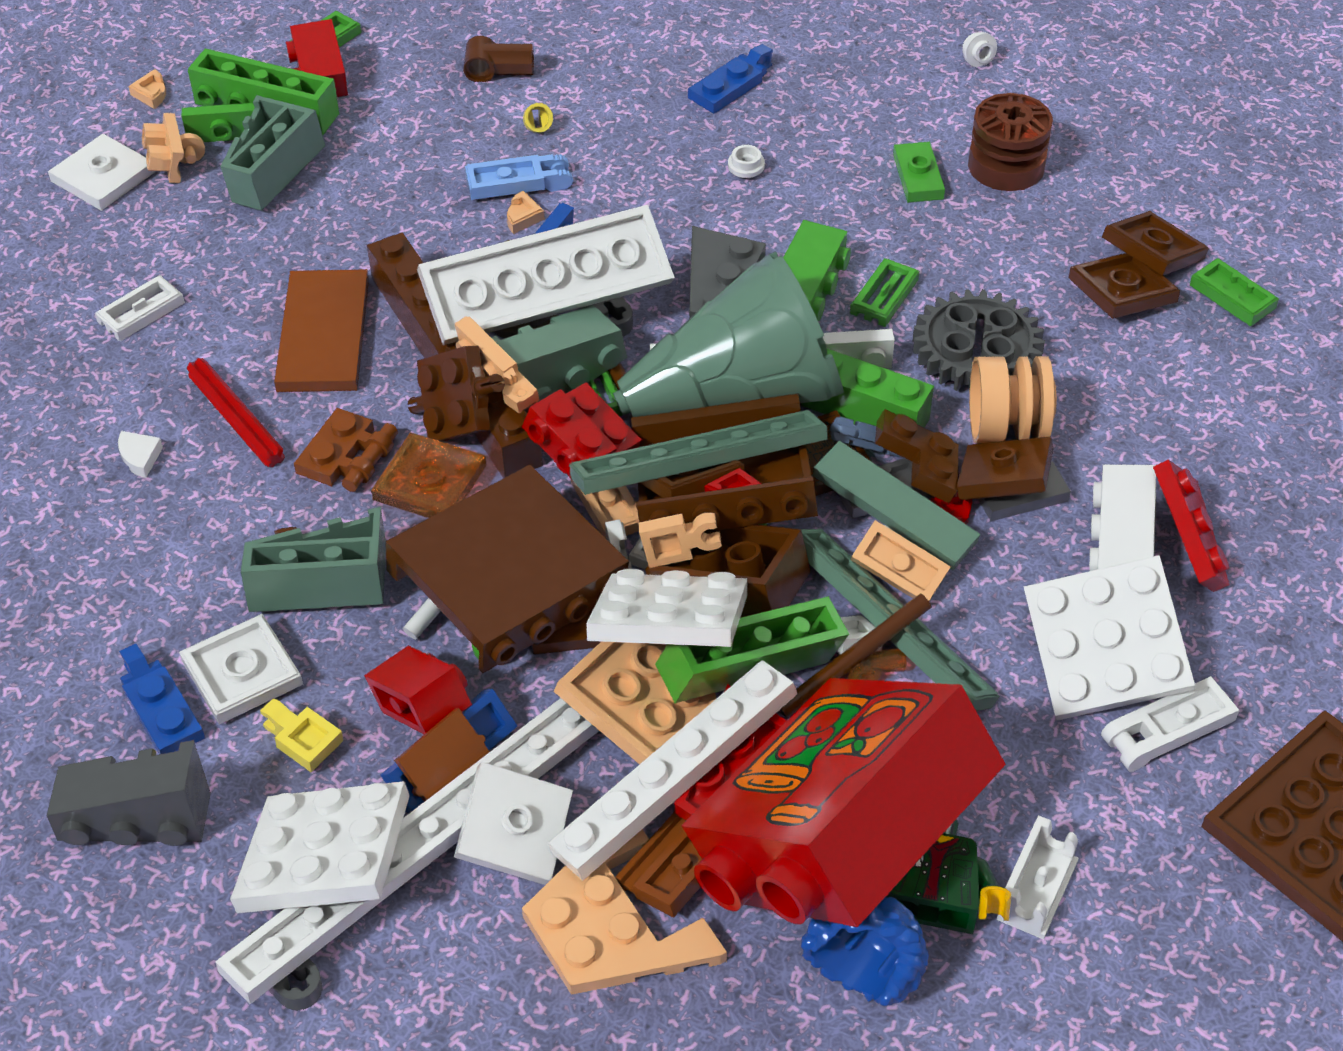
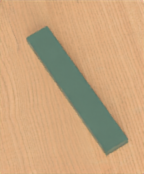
[569,410,827,495]
[801,529,1000,711]

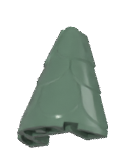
[613,251,844,417]

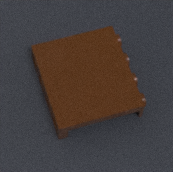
[631,393,818,532]
[386,465,629,674]

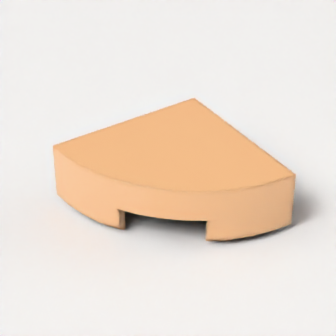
[128,69,166,109]
[507,191,545,234]

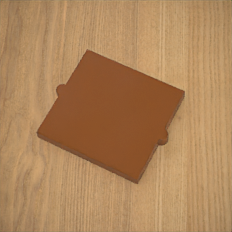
[394,708,490,802]

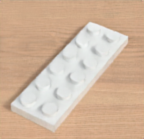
[417,205,675,345]

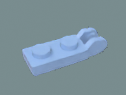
[465,154,574,200]

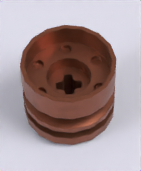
[968,93,1053,191]

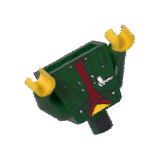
[886,819,1011,935]

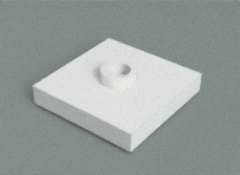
[48,134,156,211]
[179,614,303,725]
[454,761,573,885]

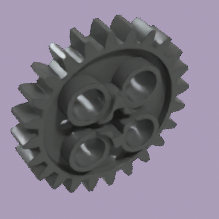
[912,289,1045,391]

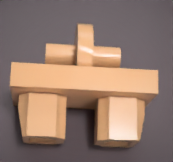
[142,113,205,183]

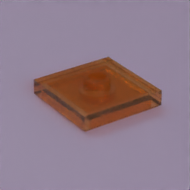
[371,432,487,518]

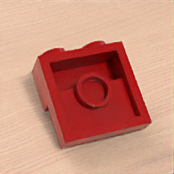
[522,382,642,483]

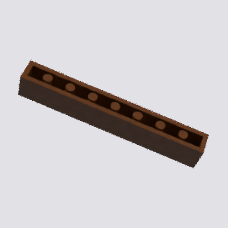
[367,232,543,478]

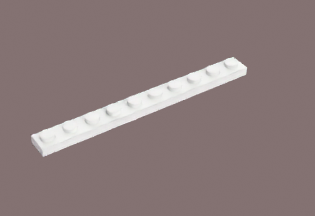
[215,698,599,1004]

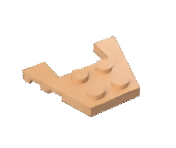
[522,829,727,995]

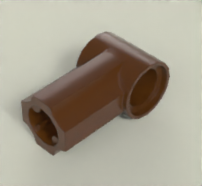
[463,36,534,82]

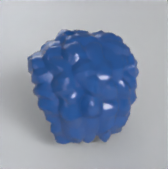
[801,897,929,1006]

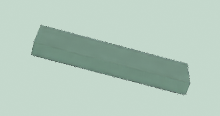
[812,441,980,570]

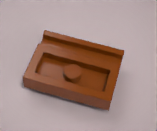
[615,811,702,918]

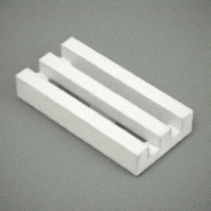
[95,275,185,341]

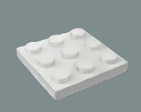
[1024,555,1195,720]
[586,569,747,647]
[230,781,410,913]

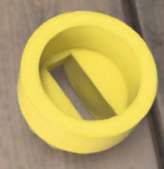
[523,103,553,133]

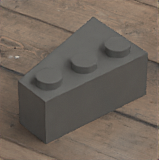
[689,226,766,319]
[46,740,211,846]

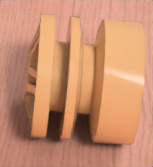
[969,356,1057,443]

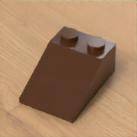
[645,525,811,618]

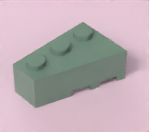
[220,95,325,211]
[491,305,627,413]
[241,506,386,612]

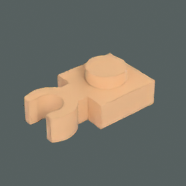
[638,513,722,568]

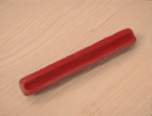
[187,358,285,467]

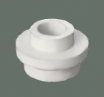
[963,32,997,67]
[728,145,765,178]

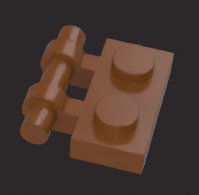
[294,408,398,492]

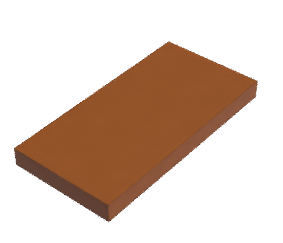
[274,269,369,392]

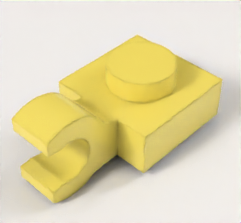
[260,698,343,772]

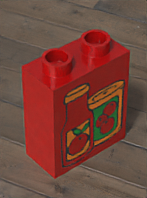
[681,678,1006,927]

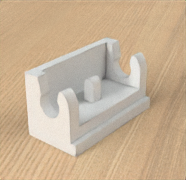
[997,815,1079,940]

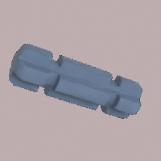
[829,416,901,457]

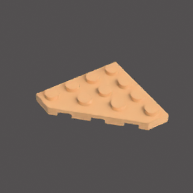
[554,642,716,764]

